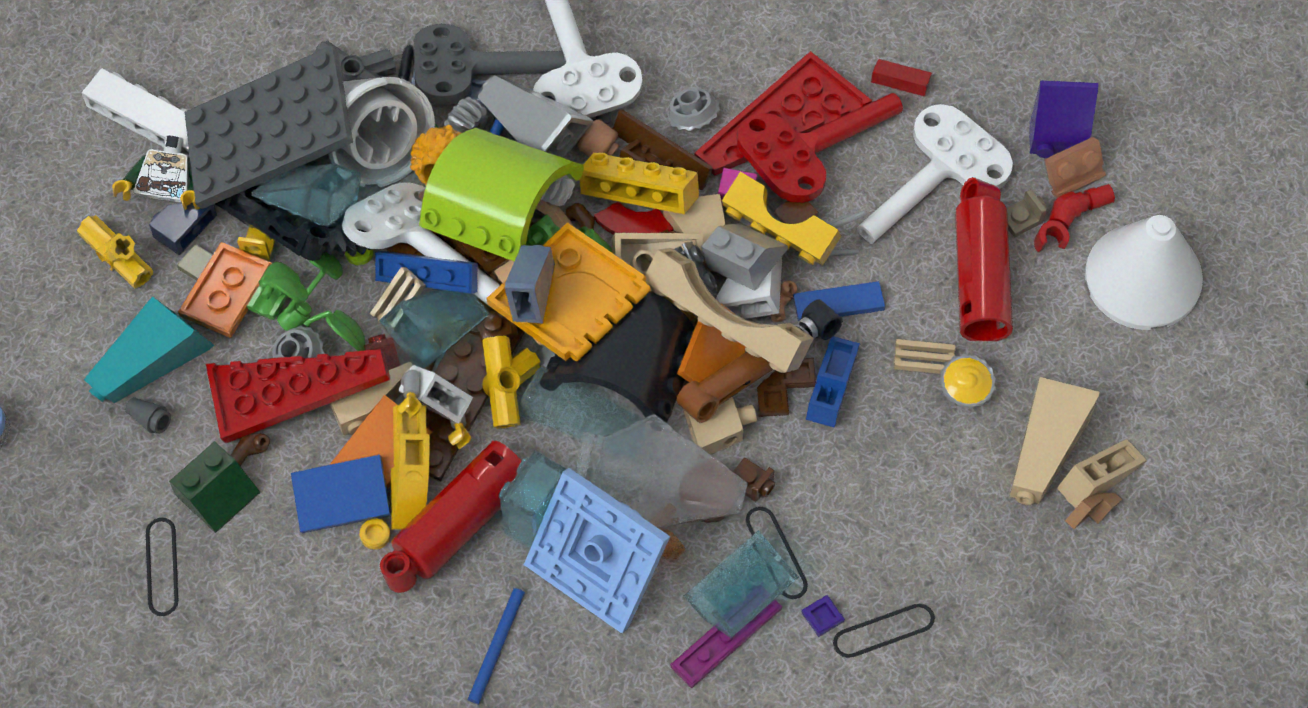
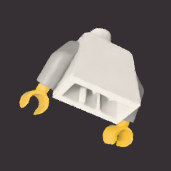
[397,365,473,449]

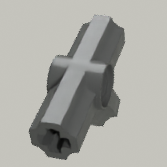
[314,41,396,81]

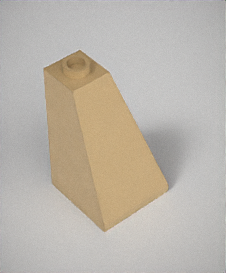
[1010,377,1099,505]

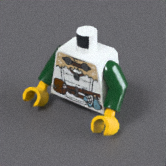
[112,135,200,210]

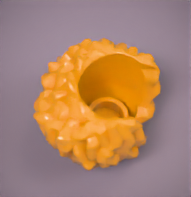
[409,125,461,186]

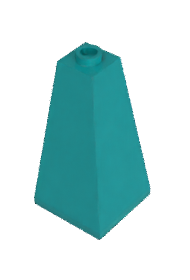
[84,296,214,403]

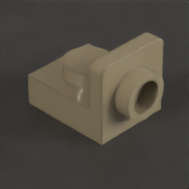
[1007,189,1046,238]

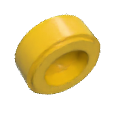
[359,518,391,550]

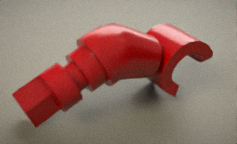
[1034,184,1115,252]

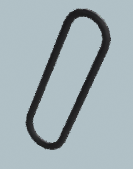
[745,506,808,599]
[145,518,179,616]
[833,603,935,658]

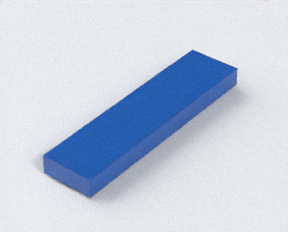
[375,251,478,294]

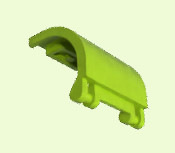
[419,128,584,261]

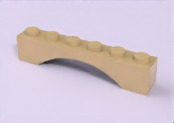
[645,248,814,373]

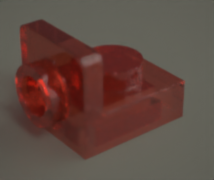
[364,333,401,370]

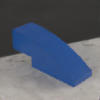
[806,336,860,428]

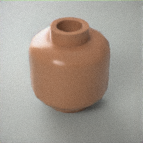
[578,119,619,157]

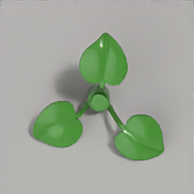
[261,253,365,351]

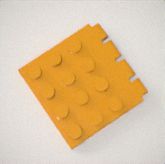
[486,222,651,361]

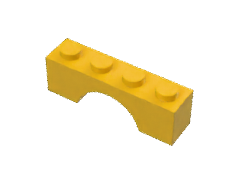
[722,172,841,266]

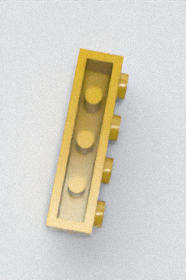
[579,153,699,214]

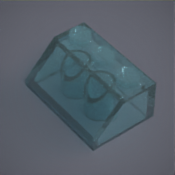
[684,530,799,638]

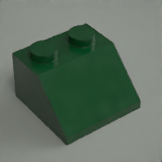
[169,441,260,533]

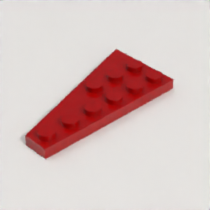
[694,51,872,176]
[206,349,391,443]

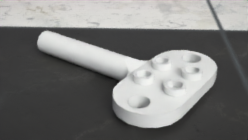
[533,0,642,118]
[857,104,1013,244]
[342,182,500,307]

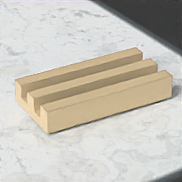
[370,267,426,332]
[894,339,955,374]

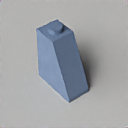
[505,245,555,323]

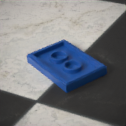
[291,455,391,533]

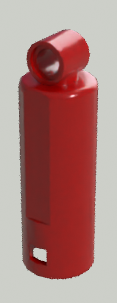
[955,177,1013,341]
[380,440,531,593]

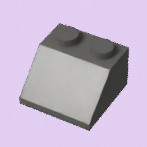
[701,223,788,291]

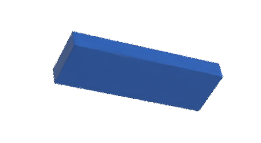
[793,281,885,321]

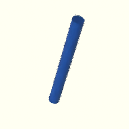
[467,588,525,704]

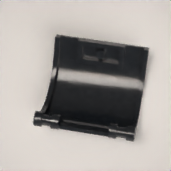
[539,291,695,431]

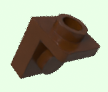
[474,311,518,343]
[733,457,776,502]

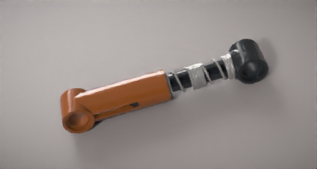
[676,299,843,423]

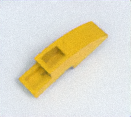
[391,405,430,530]

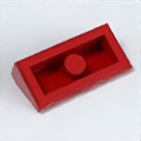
[871,59,932,97]

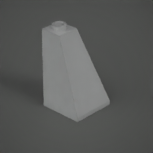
[477,75,594,158]

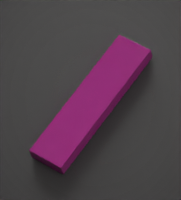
[670,585,782,689]

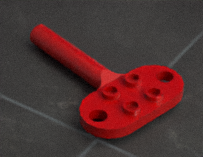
[737,93,903,203]

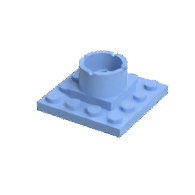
[524,468,670,633]

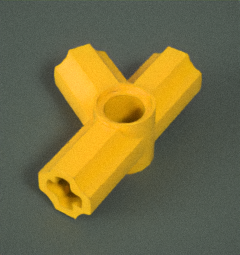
[77,215,154,289]
[482,336,541,429]

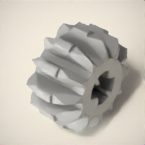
[444,97,489,133]

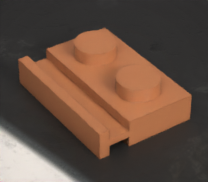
[1045,137,1106,198]

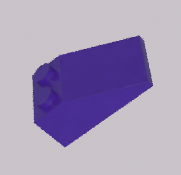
[1029,80,1098,158]

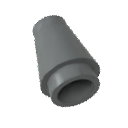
[125,397,171,434]

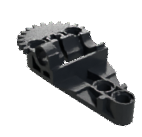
[215,174,371,261]

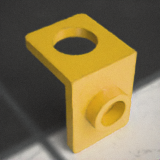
[237,227,275,261]

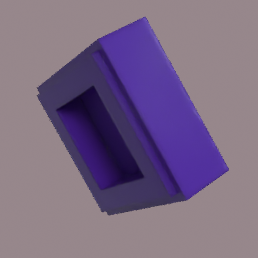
[801,595,845,637]

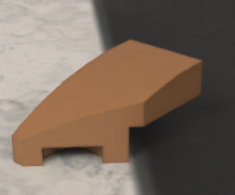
[1065,493,1122,529]

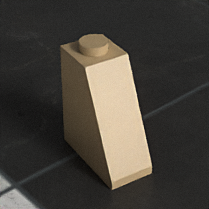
[663,194,725,272]

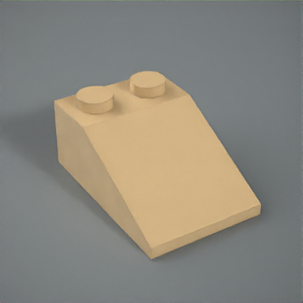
[612,233,703,295]

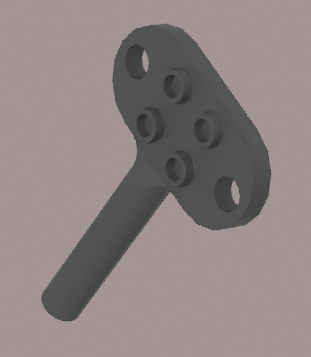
[414,23,566,105]

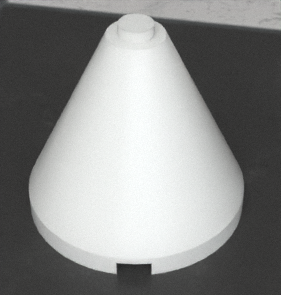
[328,77,435,187]
[1085,215,1203,330]

